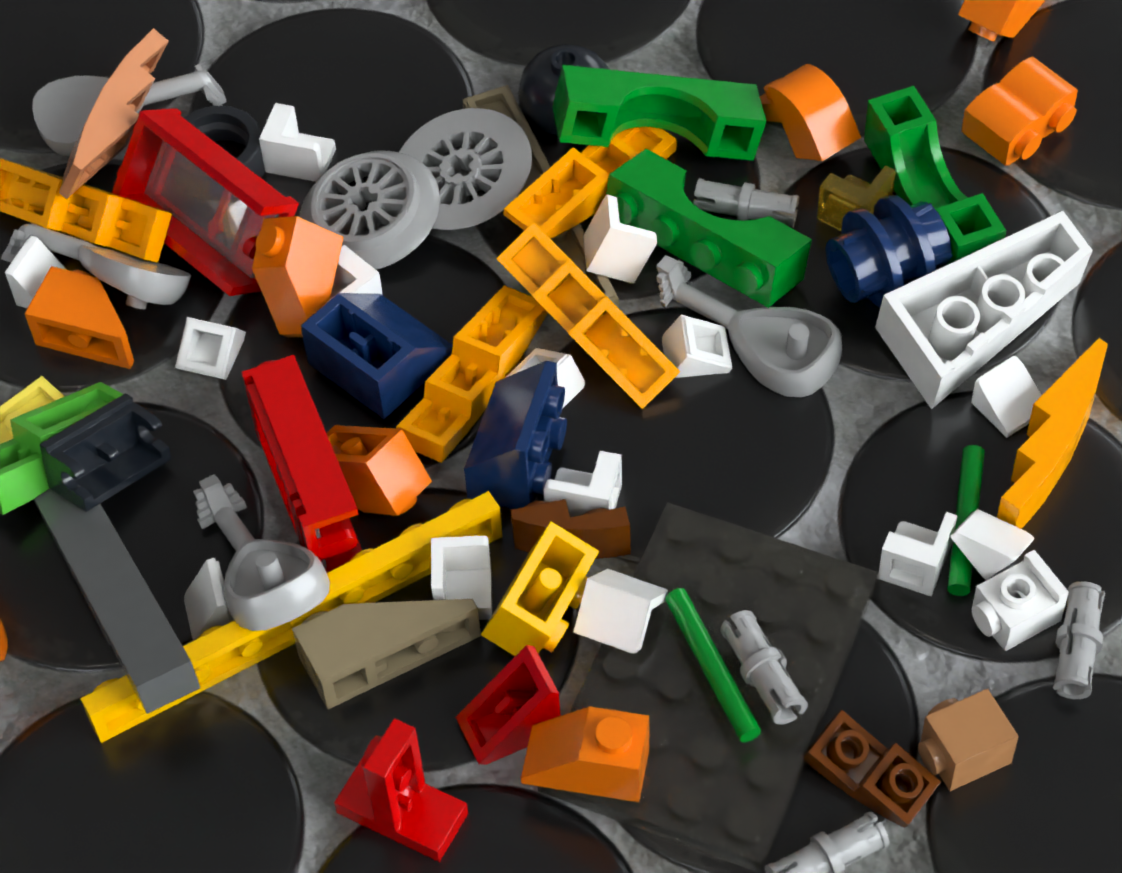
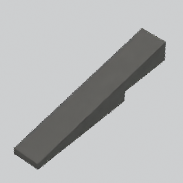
[33,489,201,714]

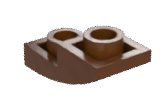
[511,499,631,559]
[801,710,941,828]

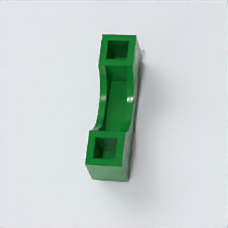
[552,65,767,161]
[864,86,1007,268]
[606,149,812,308]

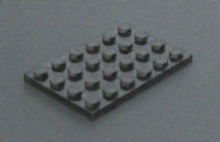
[538,503,879,873]

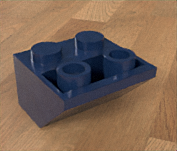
[301,293,453,419]
[464,361,567,509]

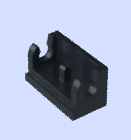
[39,393,171,512]

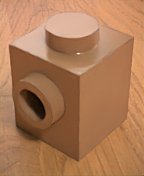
[918,688,1019,791]

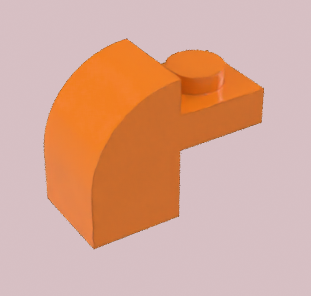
[760,64,861,161]

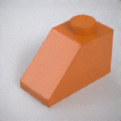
[958,0,1046,42]
[252,216,344,338]
[25,266,134,369]
[327,425,432,516]
[521,706,649,802]

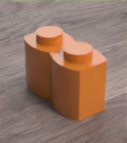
[961,57,1078,166]

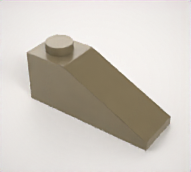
[292,599,481,709]

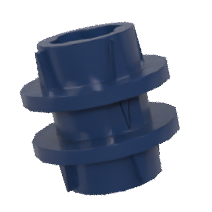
[825,195,952,308]

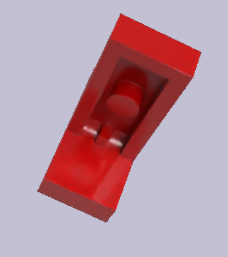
[334,718,468,862]

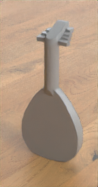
[32,64,227,156]
[1,224,191,309]
[657,255,842,398]
[193,475,330,631]

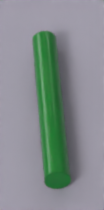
[947,445,985,596]
[665,588,761,742]

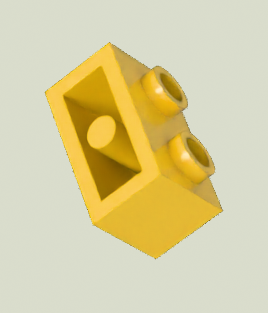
[481,521,599,656]

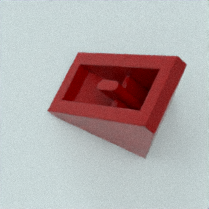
[455,645,561,765]

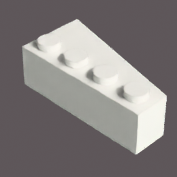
[875,211,1093,410]

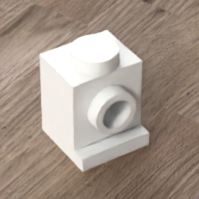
[972,550,1069,651]

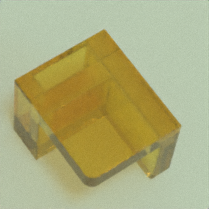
[817,166,895,230]

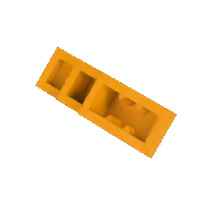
[503,127,677,239]
[0,158,172,263]
[496,222,680,409]
[396,285,548,463]
[997,338,1108,529]

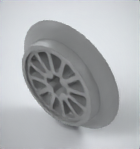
[399,108,532,230]
[299,151,440,270]

